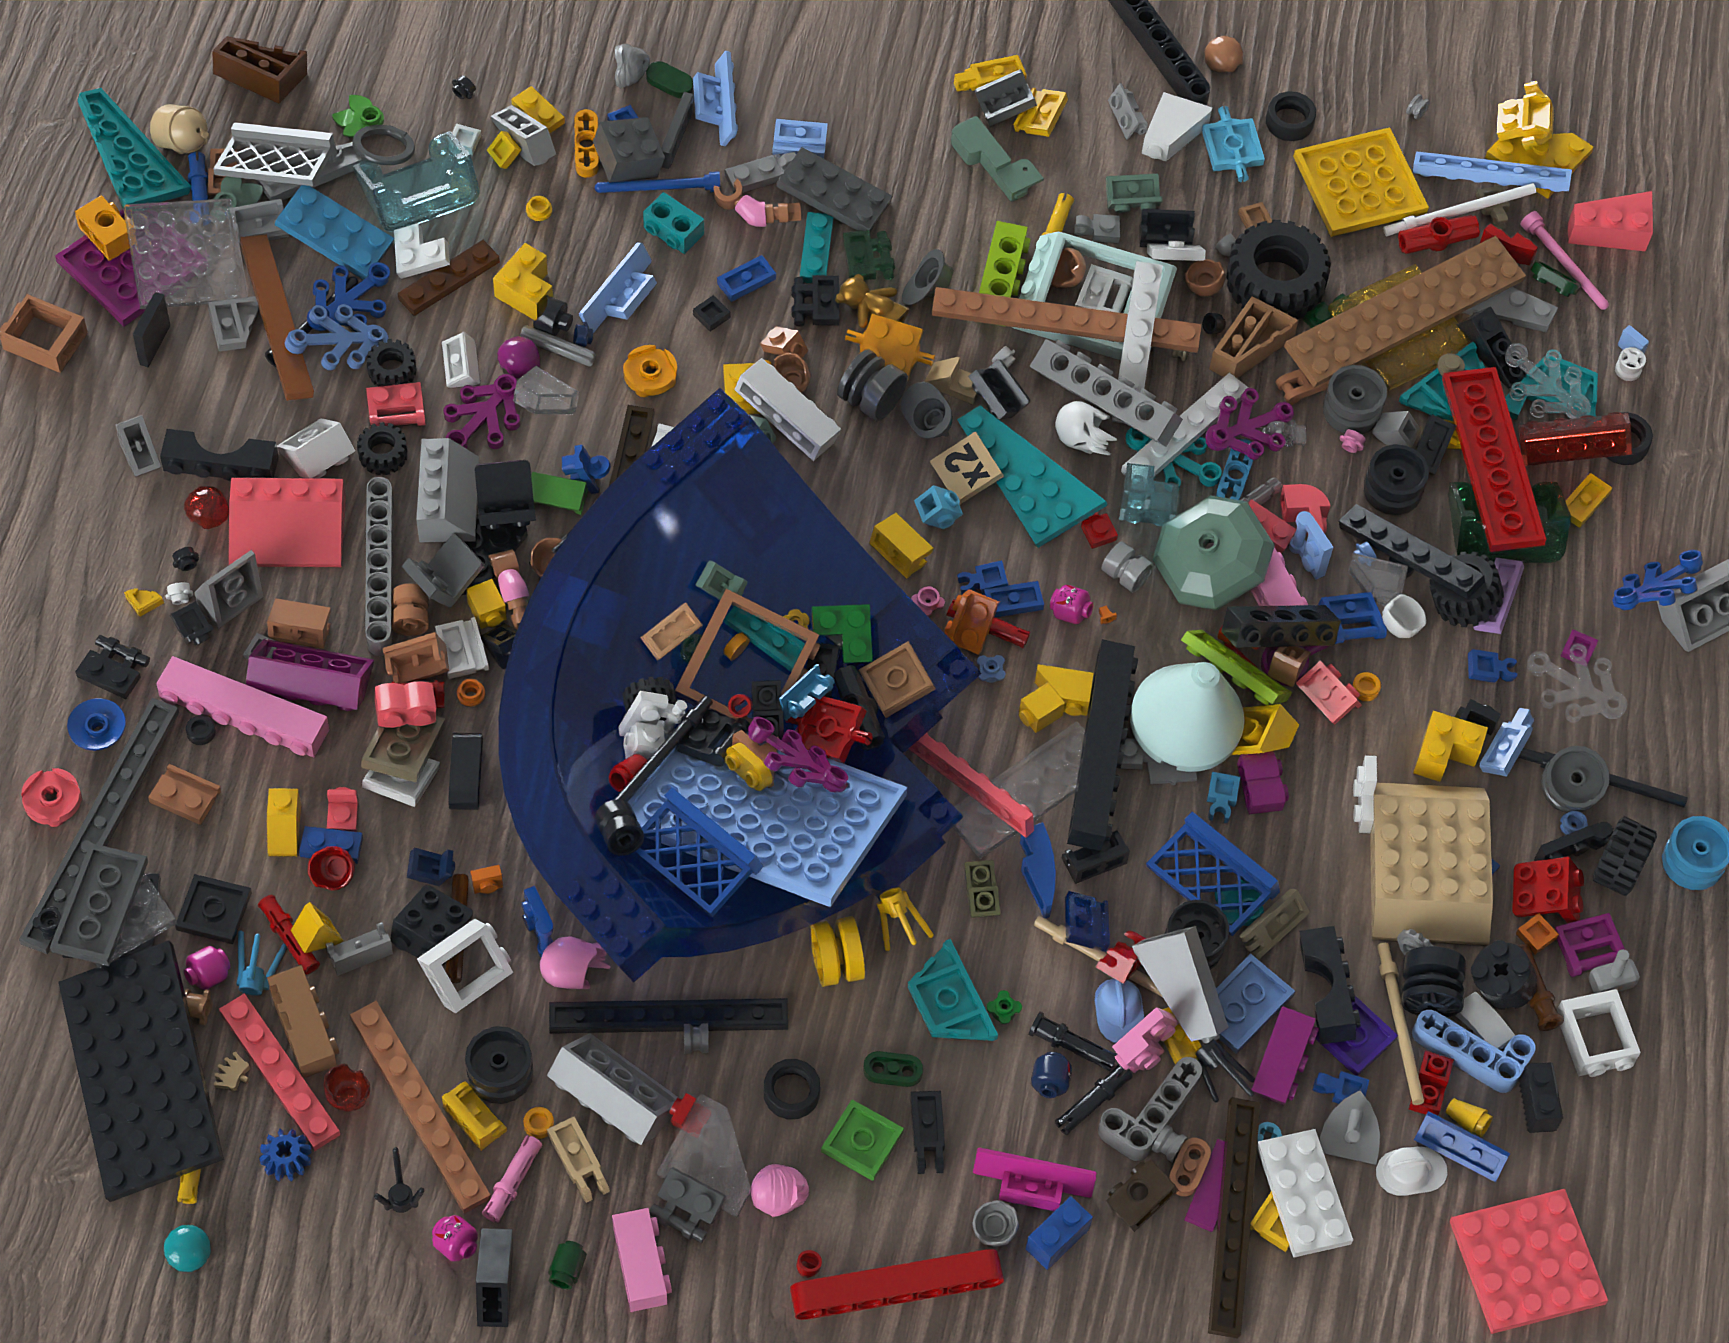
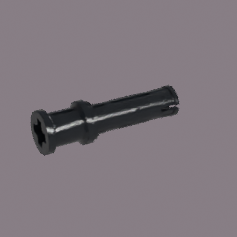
[1028,1011,1117,1072]

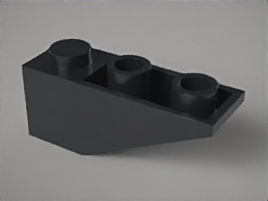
[1456,306,1528,389]

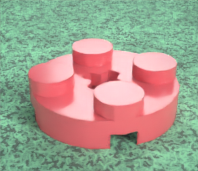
[21,768,82,827]

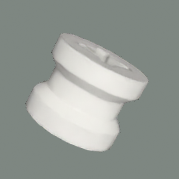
[1615,347,1646,381]

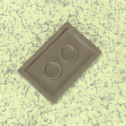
[361,716,445,783]

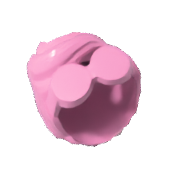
[751,1164,809,1217]

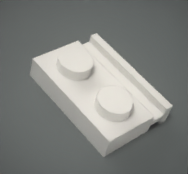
[435,617,489,679]

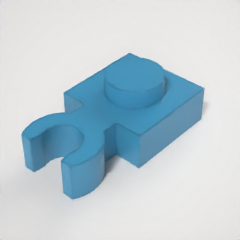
[1207,772,1240,823]

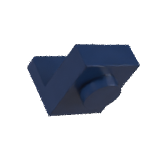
[407,847,455,887]

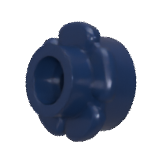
[573,323,593,348]

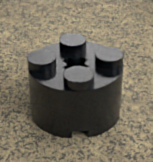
[1471,940,1537,1010]

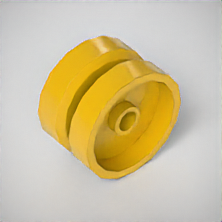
[811,916,865,987]

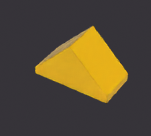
[291,902,344,953]

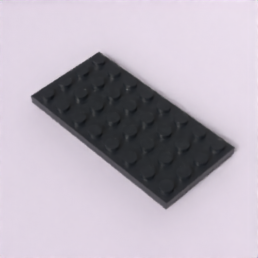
[58,940,224,1202]

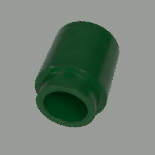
[548,1241,587,1290]

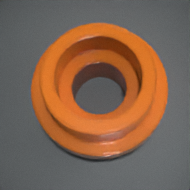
[457,679,485,707]

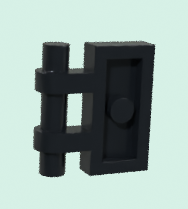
[791,275,840,327]
[75,635,150,699]

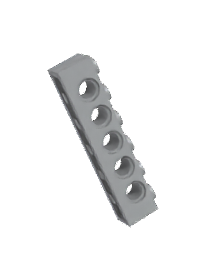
[1030,339,1183,447]

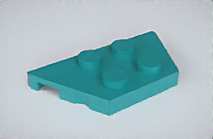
[1399,342,1485,422]
[908,938,998,1041]

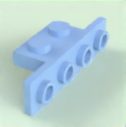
[693,51,738,146]
[579,242,657,333]

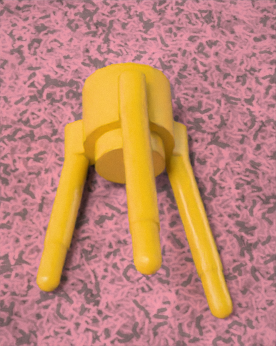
[876,887,934,951]

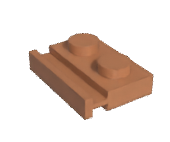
[148,764,221,825]

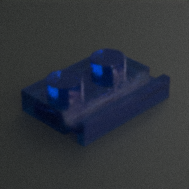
[1065,891,1110,952]

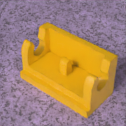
[869,513,934,579]
[442,1081,507,1151]

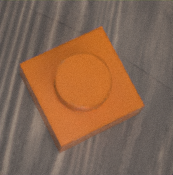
[471,865,503,894]
[1516,913,1559,955]

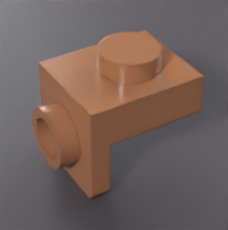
[760,326,808,358]

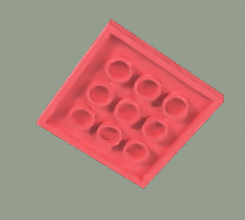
[1450,1189,1608,1334]

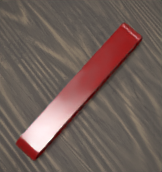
[790,1249,1004,1320]

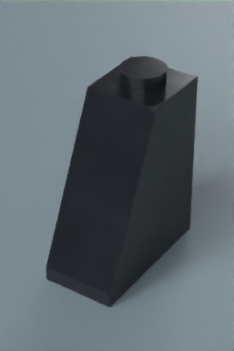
[476,1228,513,1327]

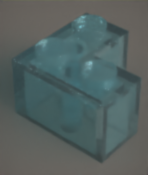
[1119,463,1179,526]

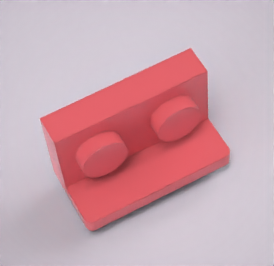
[1296,660,1362,725]

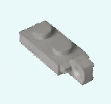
[725,152,796,193]

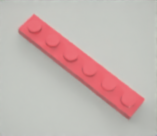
[900,721,1034,838]
[219,993,340,1152]

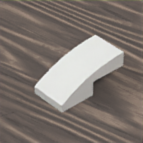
[1455,992,1515,1050]

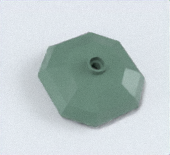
[1152,495,1275,610]

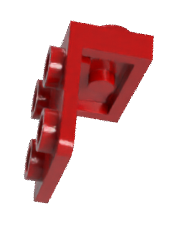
[1512,857,1584,924]

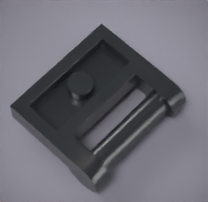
[677,710,750,767]

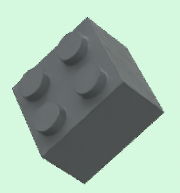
[593,117,665,183]

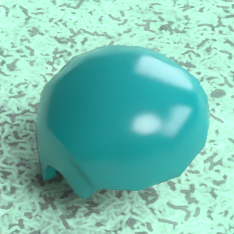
[164,1225,211,1272]

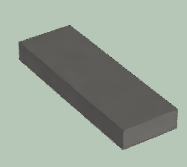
[661,92,694,169]

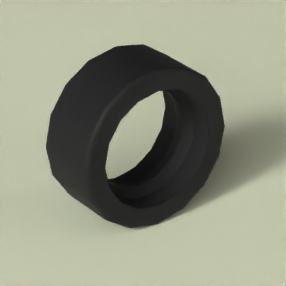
[1266,91,1316,142]
[1598,412,1653,465]
[763,1059,821,1119]

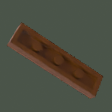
[397,239,500,316]

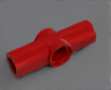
[1398,215,1480,254]

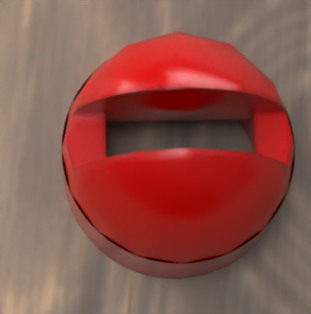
[728,694,753,718]
[796,1250,822,1278]

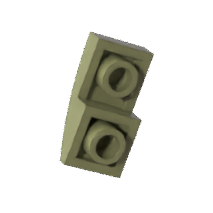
[964,860,1000,918]

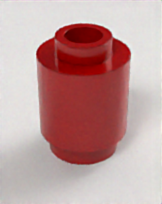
[609,754,648,792]

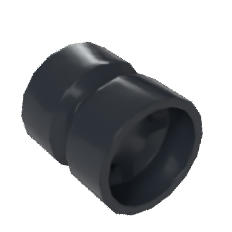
[595,799,645,856]

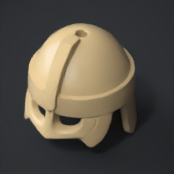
[150,104,210,154]

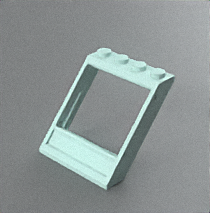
[1012,231,1177,360]

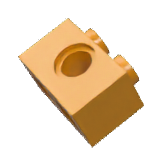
[75,195,136,261]

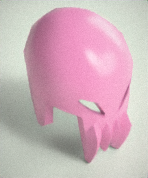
[540,936,613,989]

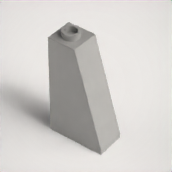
[1132,926,1229,1043]

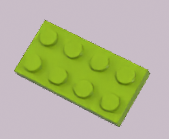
[1181,630,1293,705]

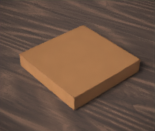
[859,641,936,718]

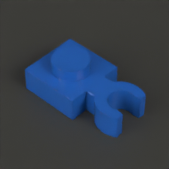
[957,560,1008,595]
[1468,649,1517,683]

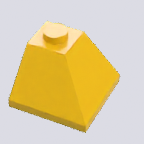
[1231,704,1299,755]

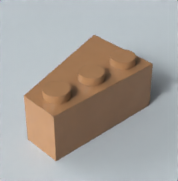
[1209,296,1299,378]
[267,965,339,1078]

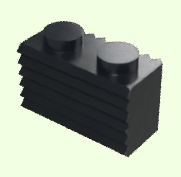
[1518,1062,1563,1133]

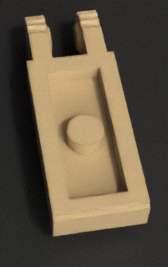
[547,1117,610,1203]

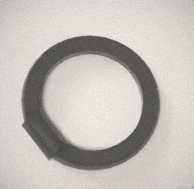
[352,125,415,165]

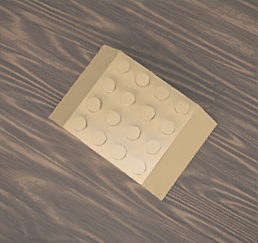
[1370,783,1493,945]

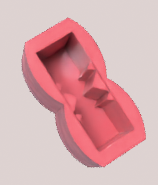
[374,681,436,728]

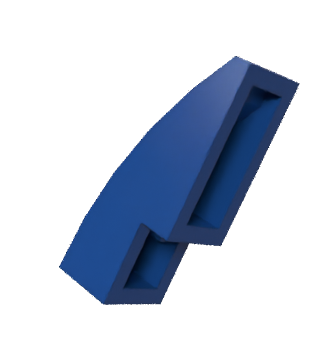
[1020,822,1056,919]

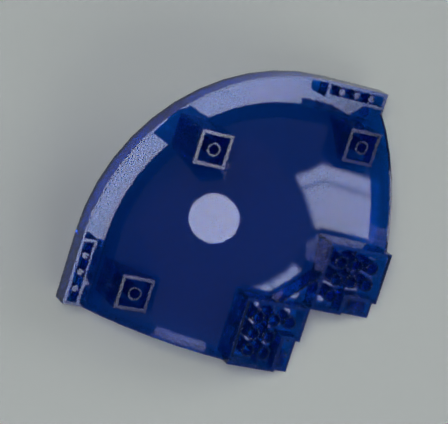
[498,388,982,983]

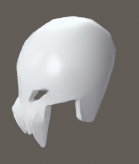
[1055,401,1117,455]

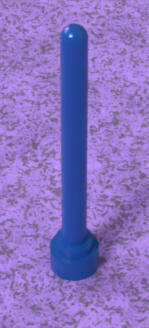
[595,171,721,193]

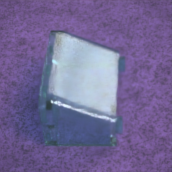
[353,131,480,232]

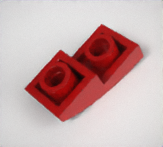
[1479,223,1538,266]
[1409,1050,1454,1116]

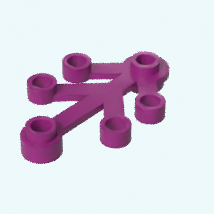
[443,374,520,449]
[1206,388,1294,460]
[748,717,848,792]

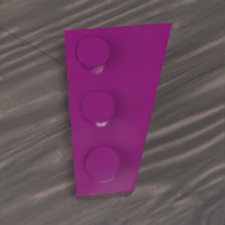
[1251,1006,1319,1105]

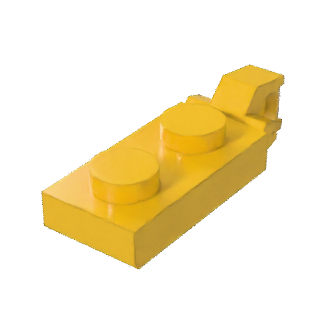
[953,55,1027,92]

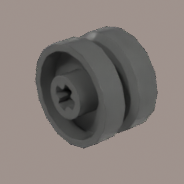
[1323,365,1387,434]
[1541,746,1609,813]

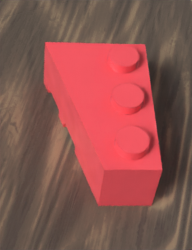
[1568,191,1653,251]

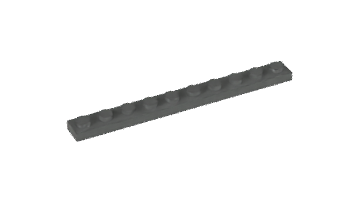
[19,698,179,954]

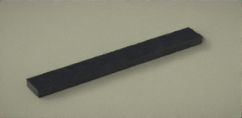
[549,998,788,1034]

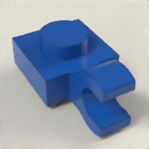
[1312,1071,1369,1104]

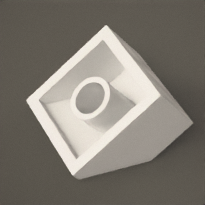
[277,418,355,478]

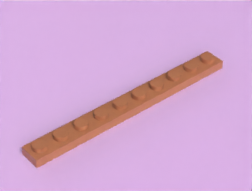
[932,287,1201,353]

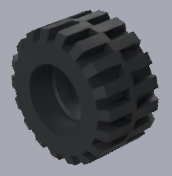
[1429,552,1504,627]
[1593,816,1657,896]

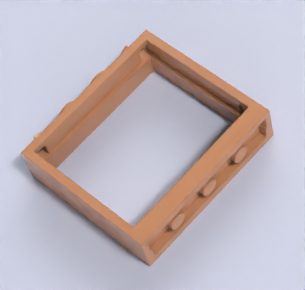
[675,589,820,724]

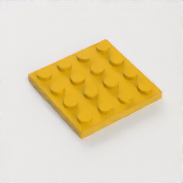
[1293,127,1429,237]

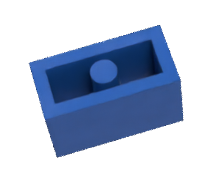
[1026,1196,1093,1270]

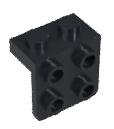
[474,460,536,529]
[390,885,473,967]

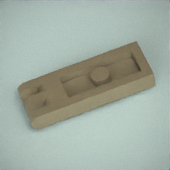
[1239,888,1310,959]

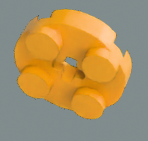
[623,345,677,397]

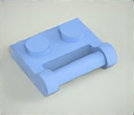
[1289,511,1333,580]

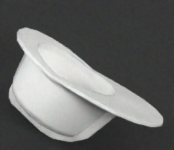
[1376,1146,1448,1196]

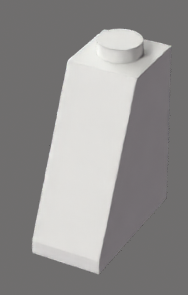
[1142,92,1212,161]

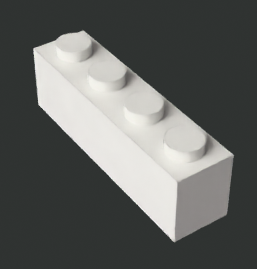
[734,358,841,461]

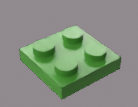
[821,1100,904,1181]

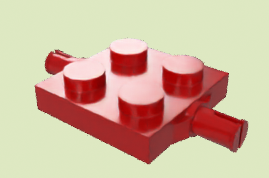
[785,696,873,763]

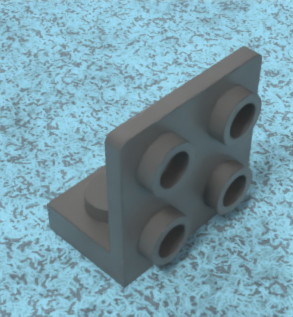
[402,533,484,608]

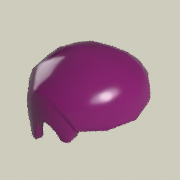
[497,336,540,378]

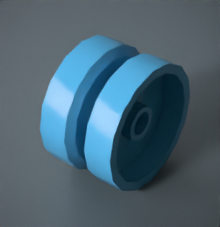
[1662,816,1729,890]

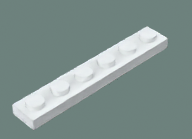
[1112,261,1163,424]
[1121,372,1248,488]

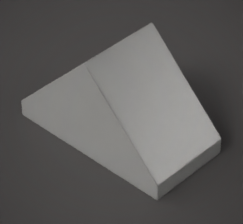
[115,415,161,477]

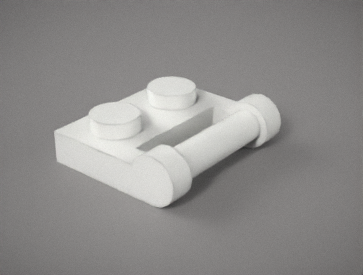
[1075,264,1133,313]

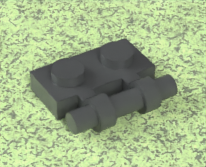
[649,1167,726,1243]

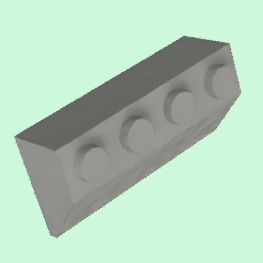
[416,438,479,543]
[1657,559,1729,652]
[547,1033,679,1145]

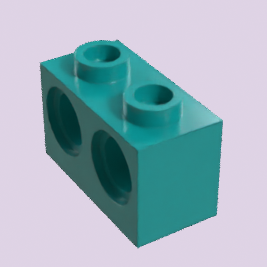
[643,192,704,254]

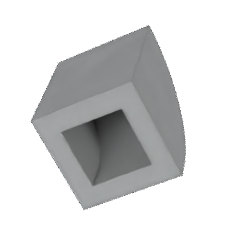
[1372,411,1421,448]

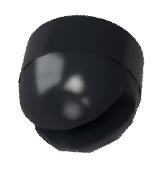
[1202,313,1226,334]

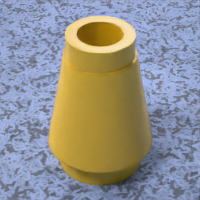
[1446,1098,1493,1137]

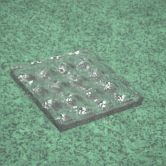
[124,199,248,309]

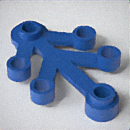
[307,262,390,332]
[1612,550,1703,610]

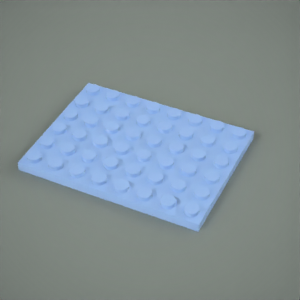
[628,732,907,907]

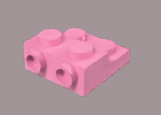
[1112,1007,1179,1073]

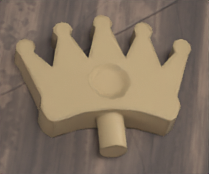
[214,1052,250,1091]

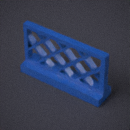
[635,787,764,917]
[1146,811,1280,936]

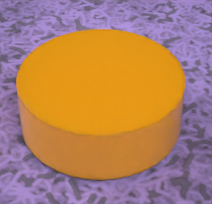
[723,633,750,661]
[1352,672,1381,701]
[523,1107,554,1139]

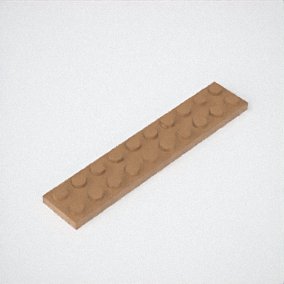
[1284,236,1526,388]

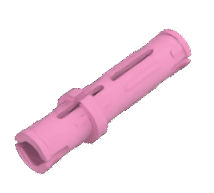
[482,1135,542,1223]

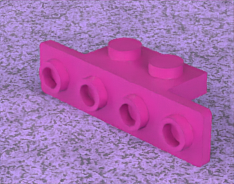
[973,1148,1097,1211]

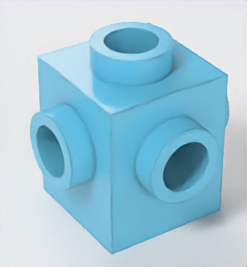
[914,485,963,529]

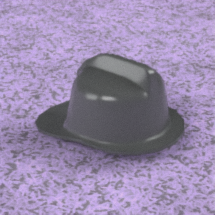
[902,249,954,305]
[901,382,953,439]

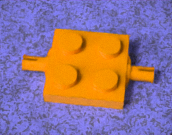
[845,314,935,380]

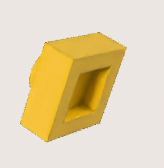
[487,131,522,169]

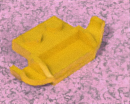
[1497,81,1554,150]

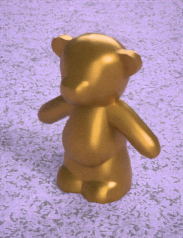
[835,274,909,329]

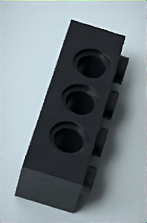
[1221,605,1341,648]

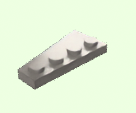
[250,142,368,201]
[1462,287,1558,332]

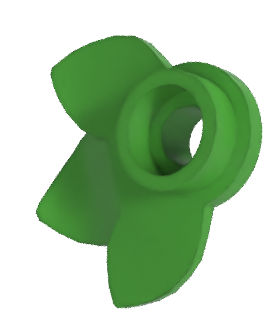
[332,95,384,137]

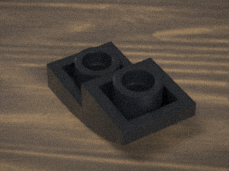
[751,679,784,740]

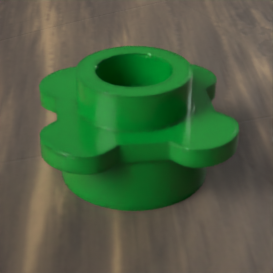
[986,990,1022,1024]

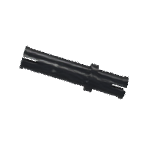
[1055,1064,1133,1135]

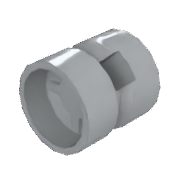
[1101,541,1154,593]

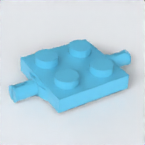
[1202,106,1265,182]

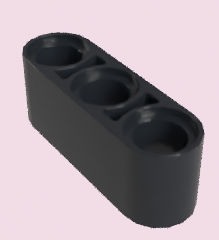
[448,732,483,810]

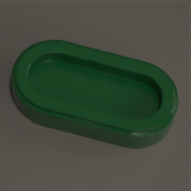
[646,61,693,98]

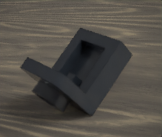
[170,601,214,646]
[1455,699,1501,736]

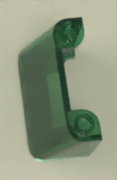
[1448,482,1571,563]

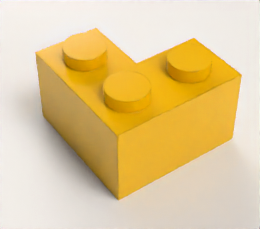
[493,243,553,320]
[1413,711,1488,782]

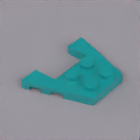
[1505,354,1598,451]

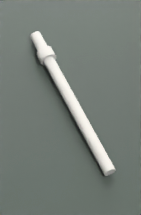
[1383,183,1536,237]

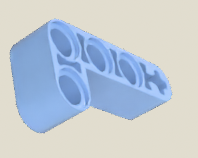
[1412,1010,1536,1093]

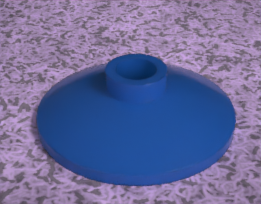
[67,698,126,751]

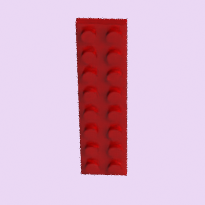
[1442,367,1546,552]

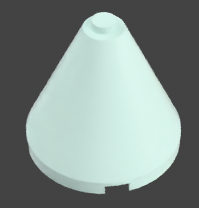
[1130,662,1244,772]

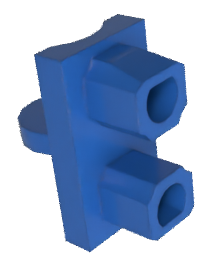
[562,445,611,494]

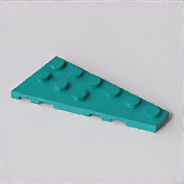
[78,88,191,212]
[957,406,1108,548]

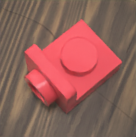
[327,787,359,832]

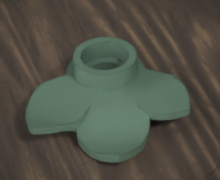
[213,176,263,217]

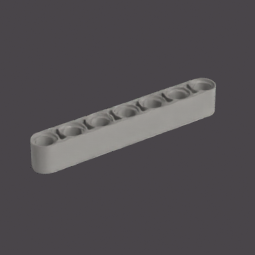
[365,477,394,657]

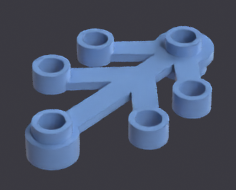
[285,304,388,370]

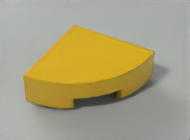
[124,588,164,617]

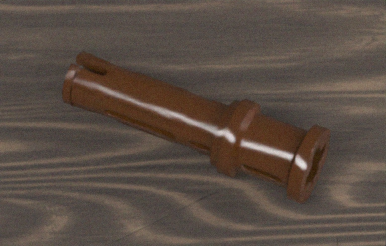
[1518,944,1564,1031]

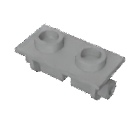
[1108,83,1148,140]

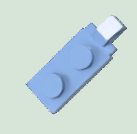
[1479,708,1534,777]

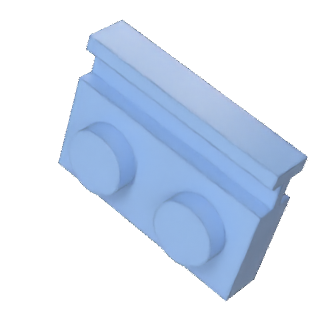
[772,119,828,159]

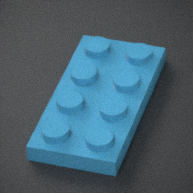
[275,185,394,280]

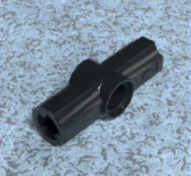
[833,665,885,751]

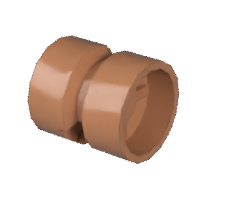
[392,584,429,636]

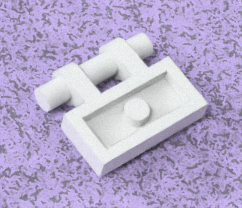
[619,691,687,740]

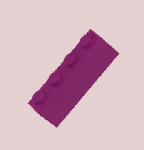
[246,639,374,711]

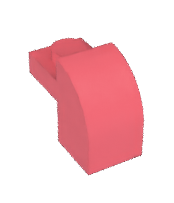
[1279,484,1330,537]

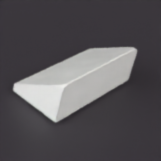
[442,332,480,388]

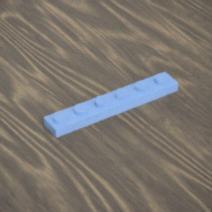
[1413,151,1572,192]

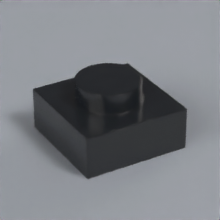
[693,295,731,332]

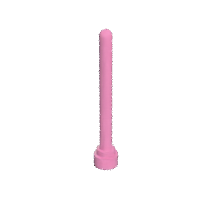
[1520,211,1609,310]

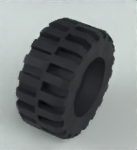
[1226,220,1331,319]

